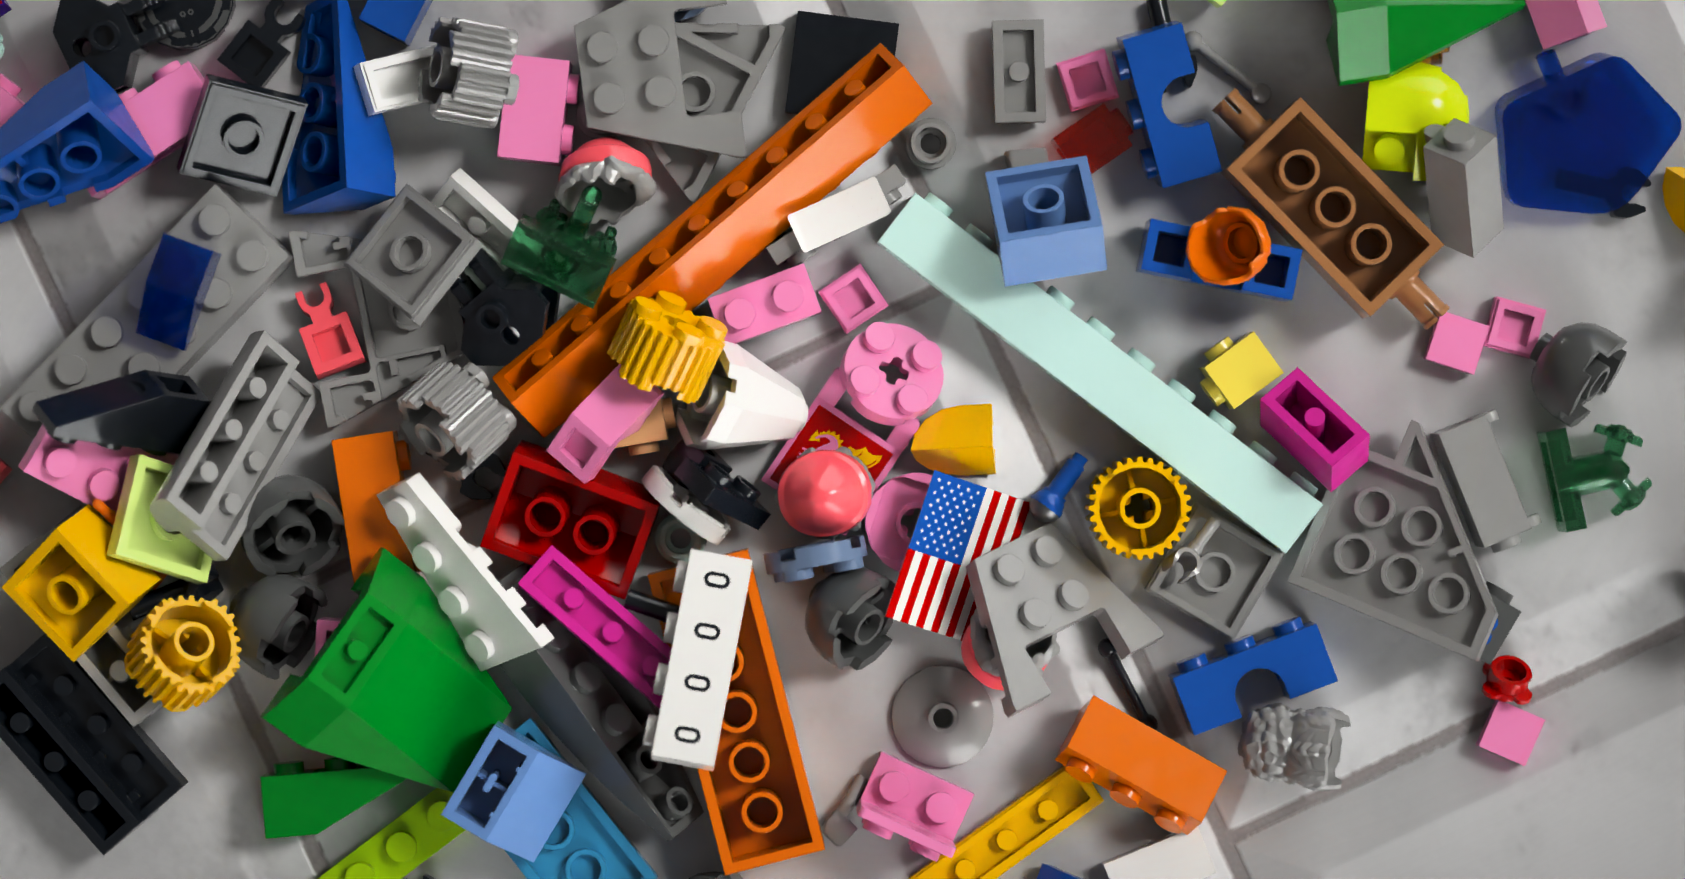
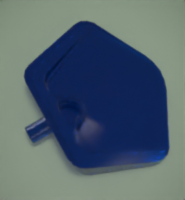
[1495,49,1682,214]

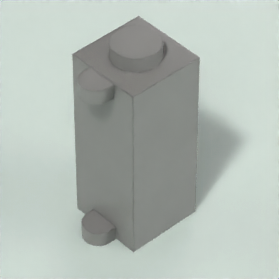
[1423,118,1504,258]
[1431,409,1542,553]

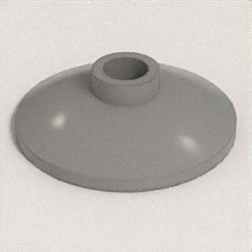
[892,666,993,768]

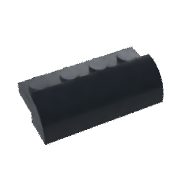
[0,633,188,856]

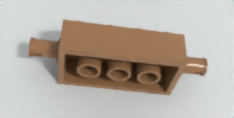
[1212,87,1450,330]

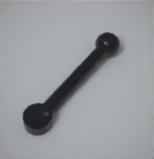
[1098,638,1158,730]

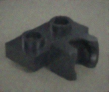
[662,439,771,530]

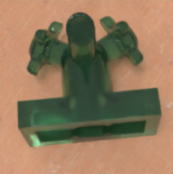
[500,186,617,309]
[1537,424,1652,532]

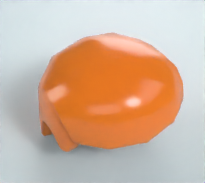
[1185,206,1271,286]

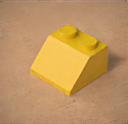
[1,504,161,662]

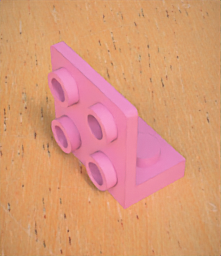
[856,751,974,861]

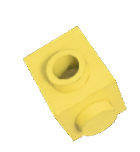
[1199,331,1284,409]

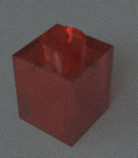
[1050,103,1134,175]

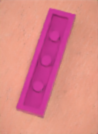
[517,545,672,709]

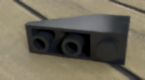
[32,370,210,456]

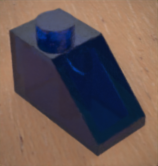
[136,233,222,351]

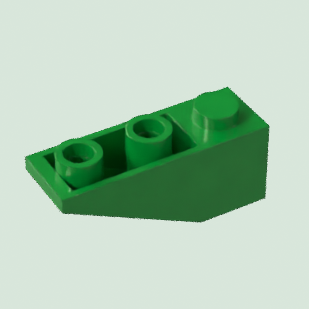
[260,757,407,839]

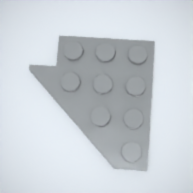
[1288,420,1499,662]

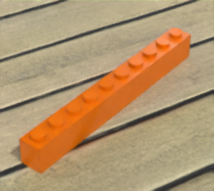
[492,43,933,438]

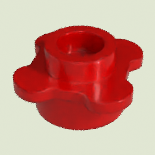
[1482,655,1533,705]

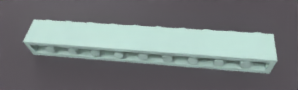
[877,192,1323,553]

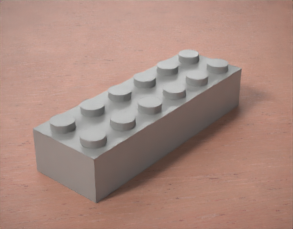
[0,184,294,440]

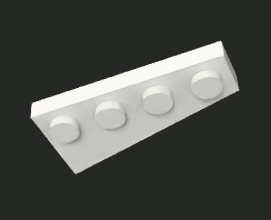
[377,472,555,672]

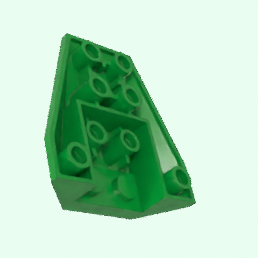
[1326,0,1526,86]
[260,547,513,793]

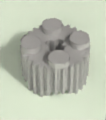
[418,17,519,129]
[396,361,516,481]

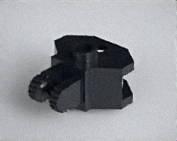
[53,0,180,94]
[450,248,561,366]

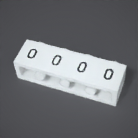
[643,549,753,771]

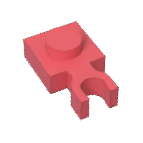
[295,282,366,380]

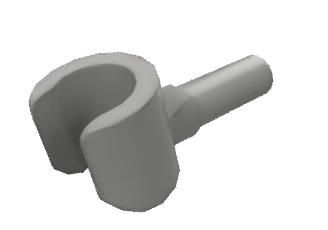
[1161,517,1220,584]
[822,774,868,846]

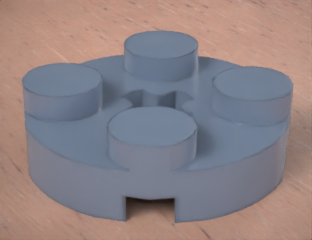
[763,535,868,583]

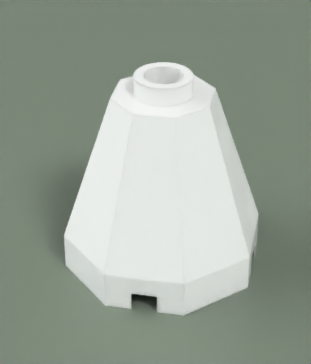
[676,341,808,450]

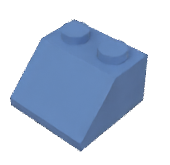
[985,155,1107,287]

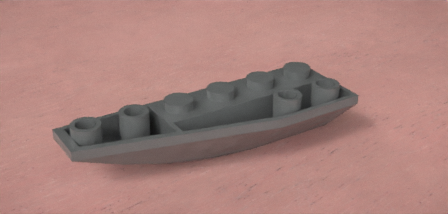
[498,563,704,841]

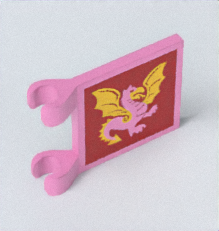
[761,367,920,536]

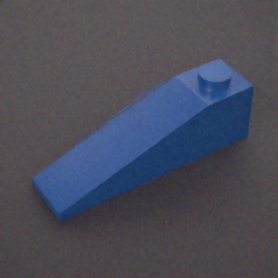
[282,0,396,215]
[0,61,154,223]

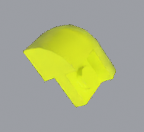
[1362,62,1469,181]

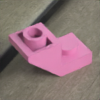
[546,364,664,484]

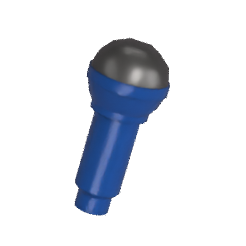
[1029,452,1088,523]

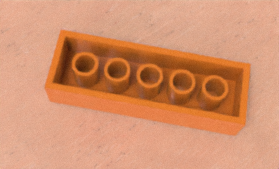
[647,548,825,875]

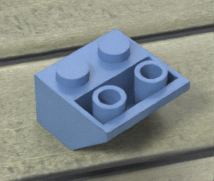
[441,721,587,862]

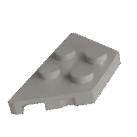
[645,22,786,203]

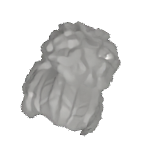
[1238,703,1351,791]

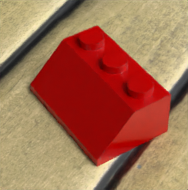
[480,440,661,600]

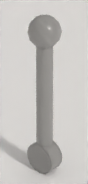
[1185,31,1272,104]

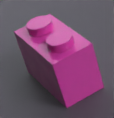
[1260,367,1370,492]

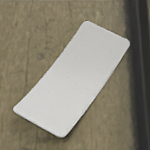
[788,177,891,252]

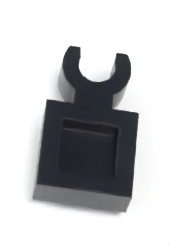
[217,0,306,88]

